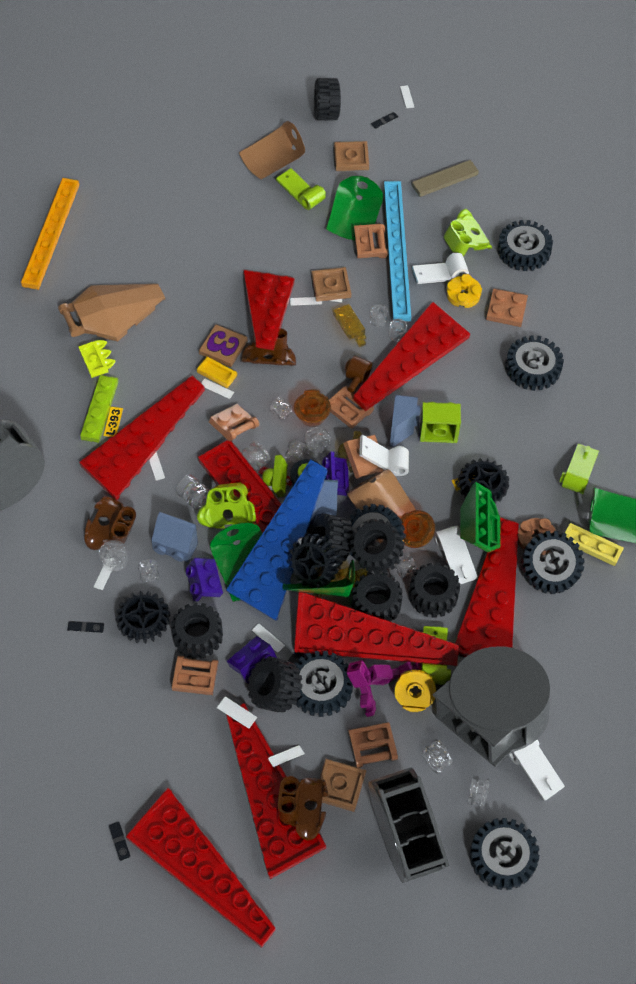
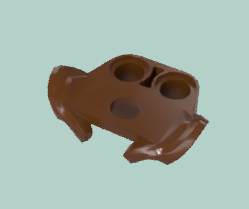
[240,328,296,366]
[84,496,136,550]
[278,776,328,840]

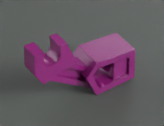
[346,660,376,717]
[368,662,422,685]

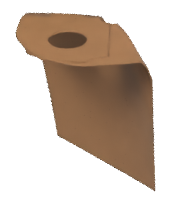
[239,121,305,180]
[347,469,422,544]

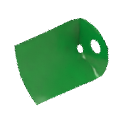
[327,176,383,241]
[588,487,636,544]
[210,523,263,602]
[282,559,355,597]

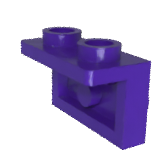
[322,451,349,496]
[186,558,223,602]
[227,636,277,684]

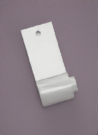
[412,253,469,284]
[359,435,409,476]
[434,525,478,585]
[508,740,565,801]

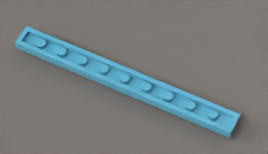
[384,181,411,322]

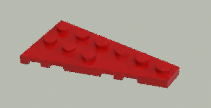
[243,270,295,350]

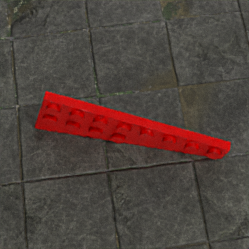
[353,302,470,411]
[79,376,205,500]
[455,517,519,657]
[294,592,459,666]
[226,703,326,879]
[126,788,276,948]

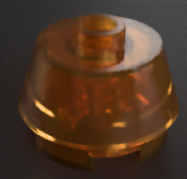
[294,389,331,427]
[400,510,435,548]

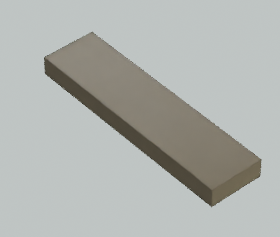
[412,160,479,197]

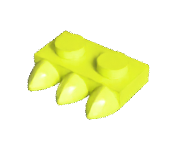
[79,340,116,378]

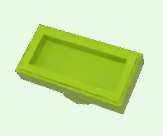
[262,455,288,498]

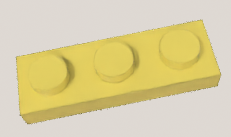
[565,523,624,566]

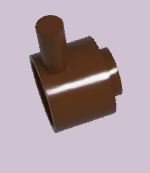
[344,355,373,393]

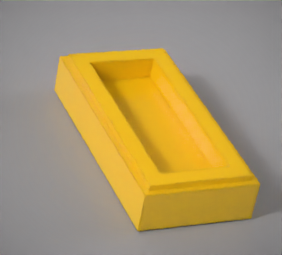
[197,357,237,388]

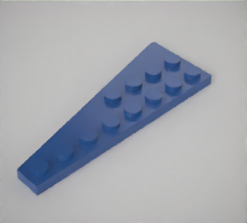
[226,459,328,621]

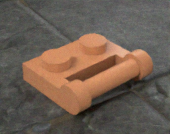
[354,224,388,258]
[325,386,374,429]
[209,404,259,441]
[172,656,219,695]
[348,722,398,768]

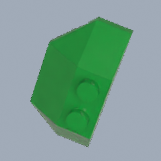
[460,482,500,552]

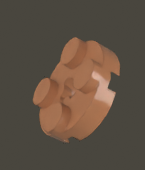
[518,518,556,556]

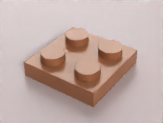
[486,288,528,327]

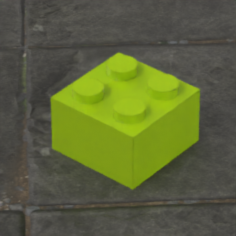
[420,402,461,443]

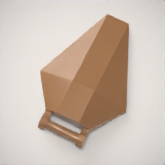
[58,284,165,342]

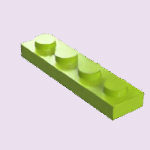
[80,375,118,443]

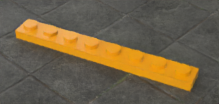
[21,178,79,290]

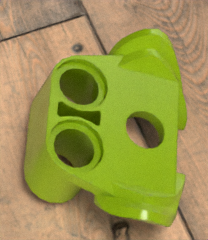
[444,208,492,256]
[197,483,256,529]

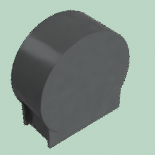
[0,419,45,511]
[433,646,550,767]
[368,767,450,883]

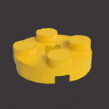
[447,274,482,308]
[395,670,436,712]

